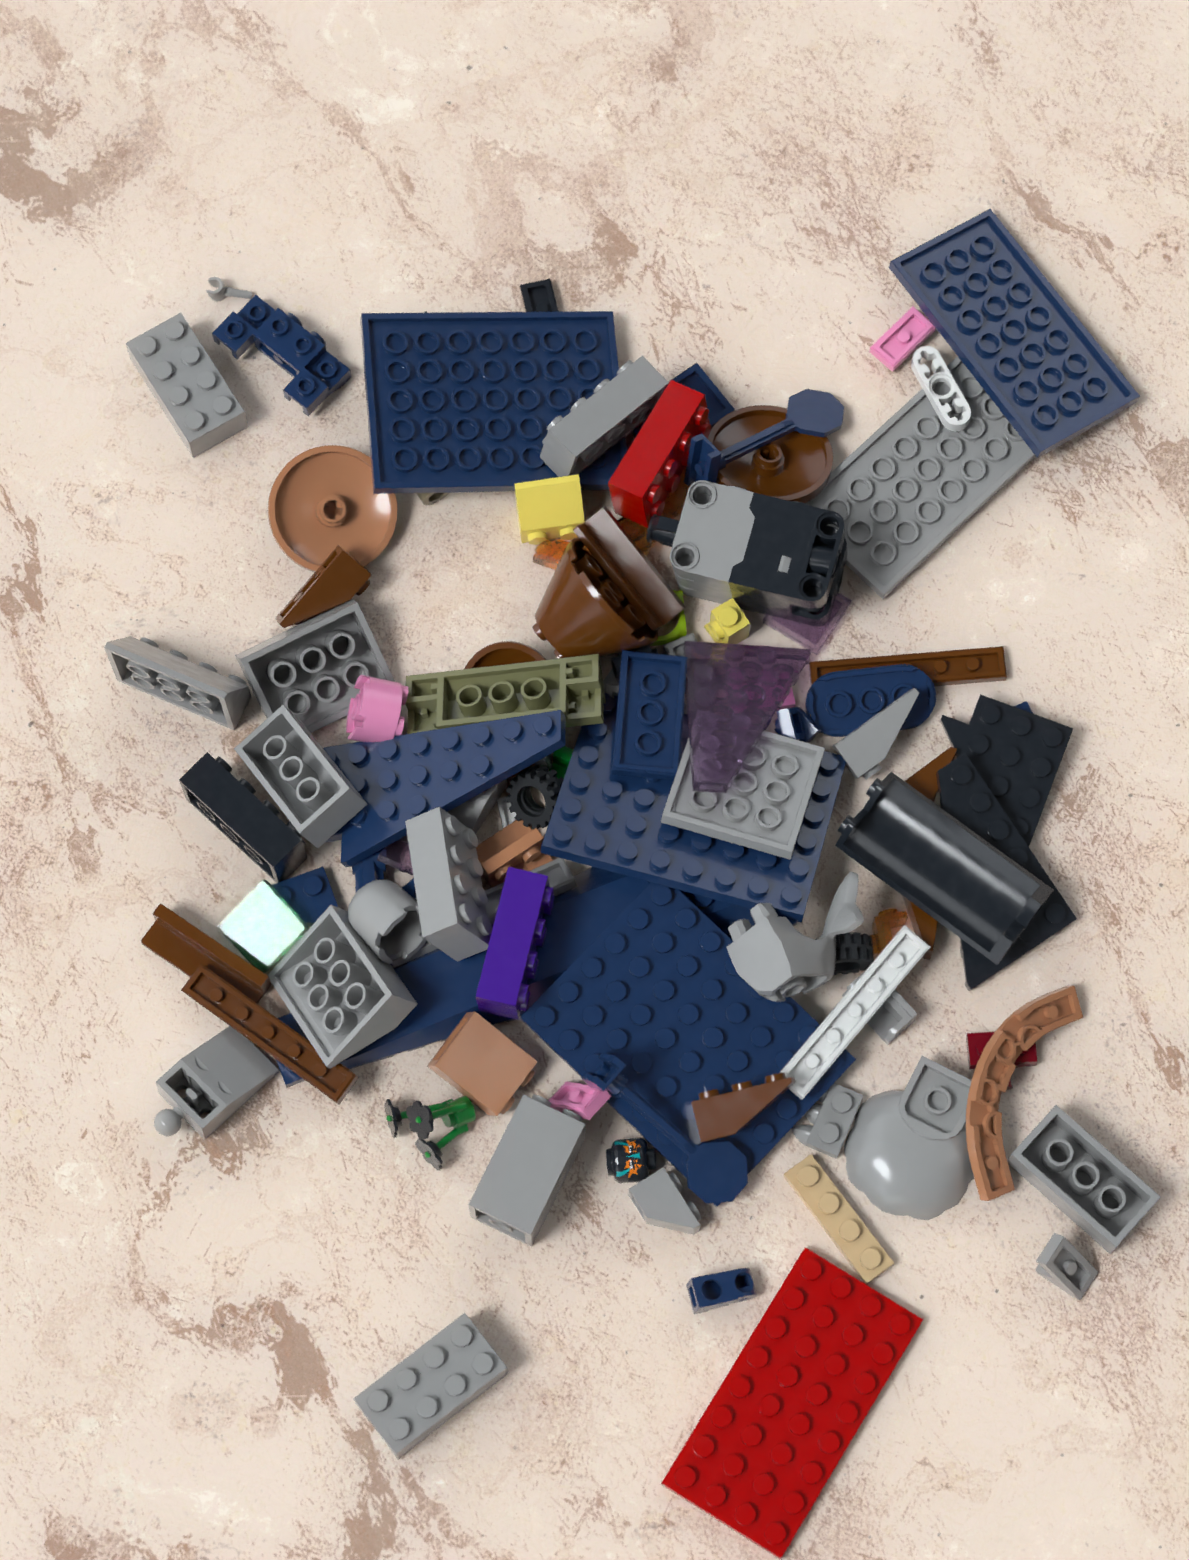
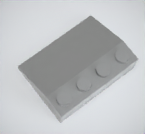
[235,599,395,733]
[104,636,251,730]
[267,905,417,1068]

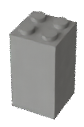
[468,1094,586,1247]

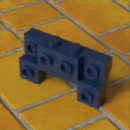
[212,295,351,416]

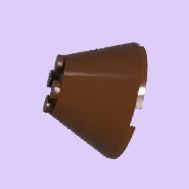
[532,538,659,659]

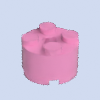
[346,675,408,742]

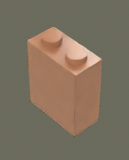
[427,1012,538,1116]

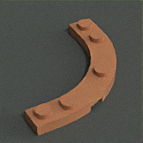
[966,986,1083,1201]

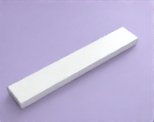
[780,925,930,1100]

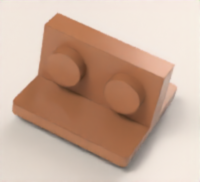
[476,820,553,888]

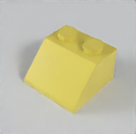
[515,474,585,545]

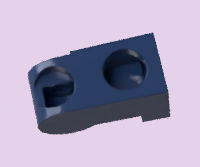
[686,1268,757,1314]

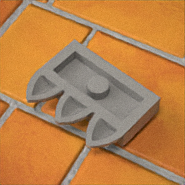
[792,1083,863,1159]

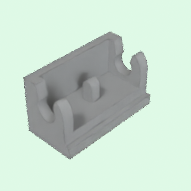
[842,970,918,1045]

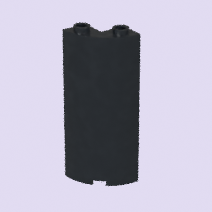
[835,772,1054,965]

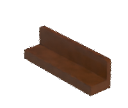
[573,506,687,631]
[141,903,272,1004]

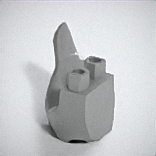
[726,872,864,1002]

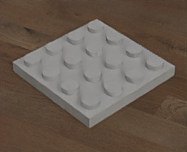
[661,712,825,860]

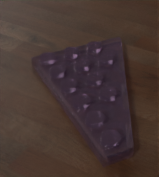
[683,641,811,793]

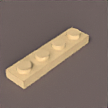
[783,1154,894,1285]

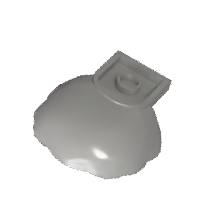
[844,1056,974,1220]

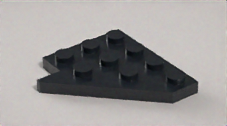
[940,694,1073,847]

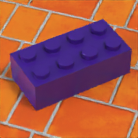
[475,867,555,1020]

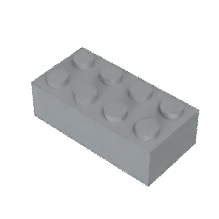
[126,313,248,458]
[540,355,669,477]
[234,705,367,848]
[405,807,492,962]
[1007,1105,1160,1254]
[353,1313,508,1459]

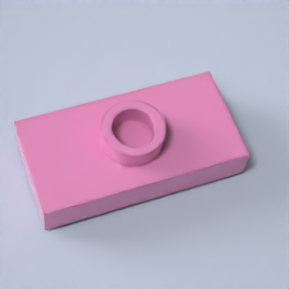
[870,306,936,372]
[548,1081,611,1120]

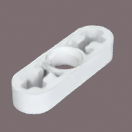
[911,346,971,431]

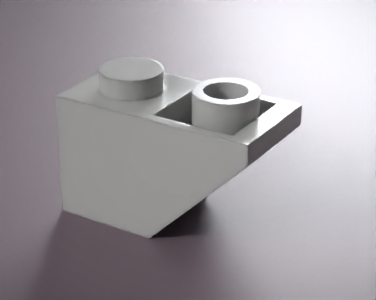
[628,1167,702,1235]

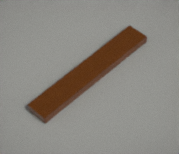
[809,646,1007,686]
[181,963,359,1105]

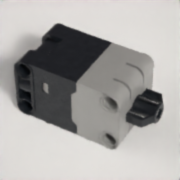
[646,480,848,627]

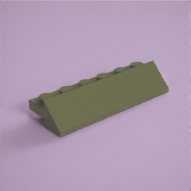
[405,654,606,734]

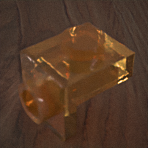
[869,908,908,955]

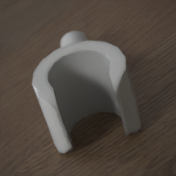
[206,277,252,301]

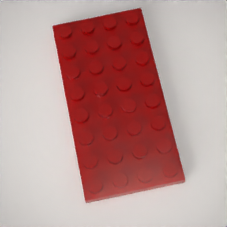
[661,1247,923,1560]

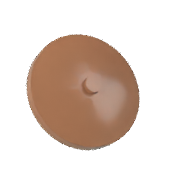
[268,445,397,572]

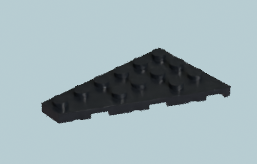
[936,753,1077,991]

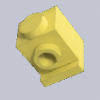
[704,598,751,653]

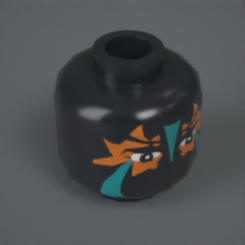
[606,1138,656,1183]

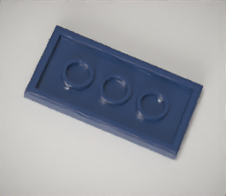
[612,650,688,780]

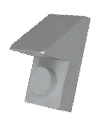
[1036,1233,1098,1300]

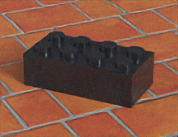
[179,752,307,883]

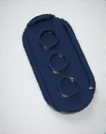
[805,664,936,737]

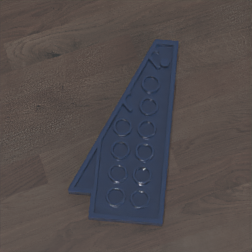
[323,710,566,867]

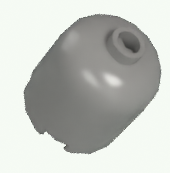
[348,880,427,964]

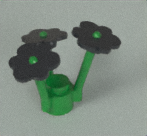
[384,1096,476,1171]

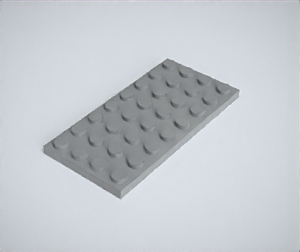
[806,356,1036,599]

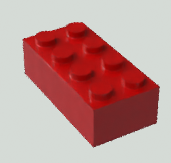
[608,380,711,528]

